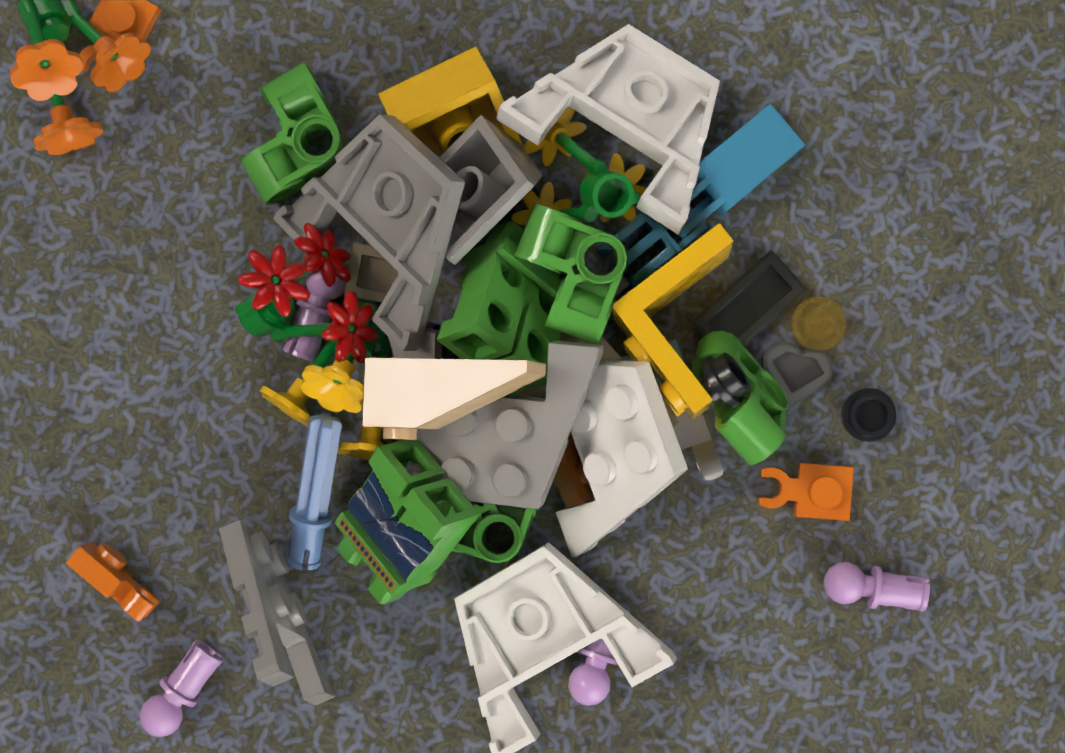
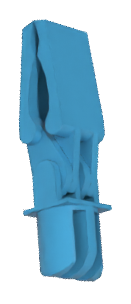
[596,103,805,291]

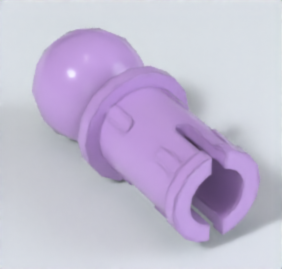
[283,272,346,362]
[823,562,930,612]
[568,610,630,706]
[140,640,224,737]

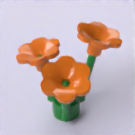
[10,0,151,156]

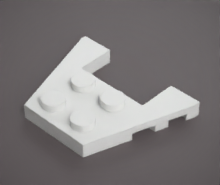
[496,24,720,234]
[513,359,688,558]
[454,542,677,753]

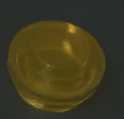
[791,297,846,351]

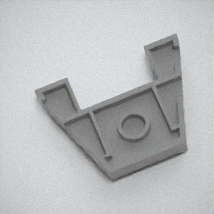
[273,114,465,352]
[388,329,604,509]
[219,520,335,705]

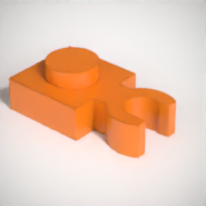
[79,0,162,72]
[757,462,854,521]
[66,541,160,622]

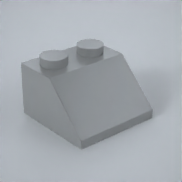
[439,115,543,265]

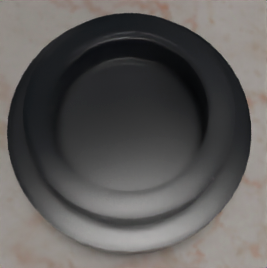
[700,353,751,407]
[841,388,896,442]

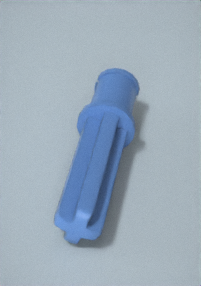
[286,413,342,570]

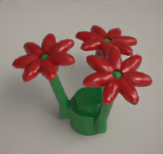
[235,223,378,363]

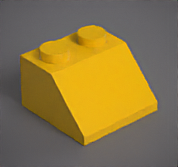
[378,47,523,157]

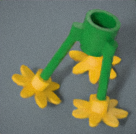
[511,107,646,225]

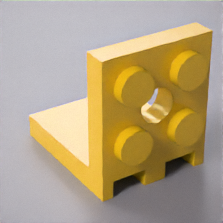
[612,223,734,420]

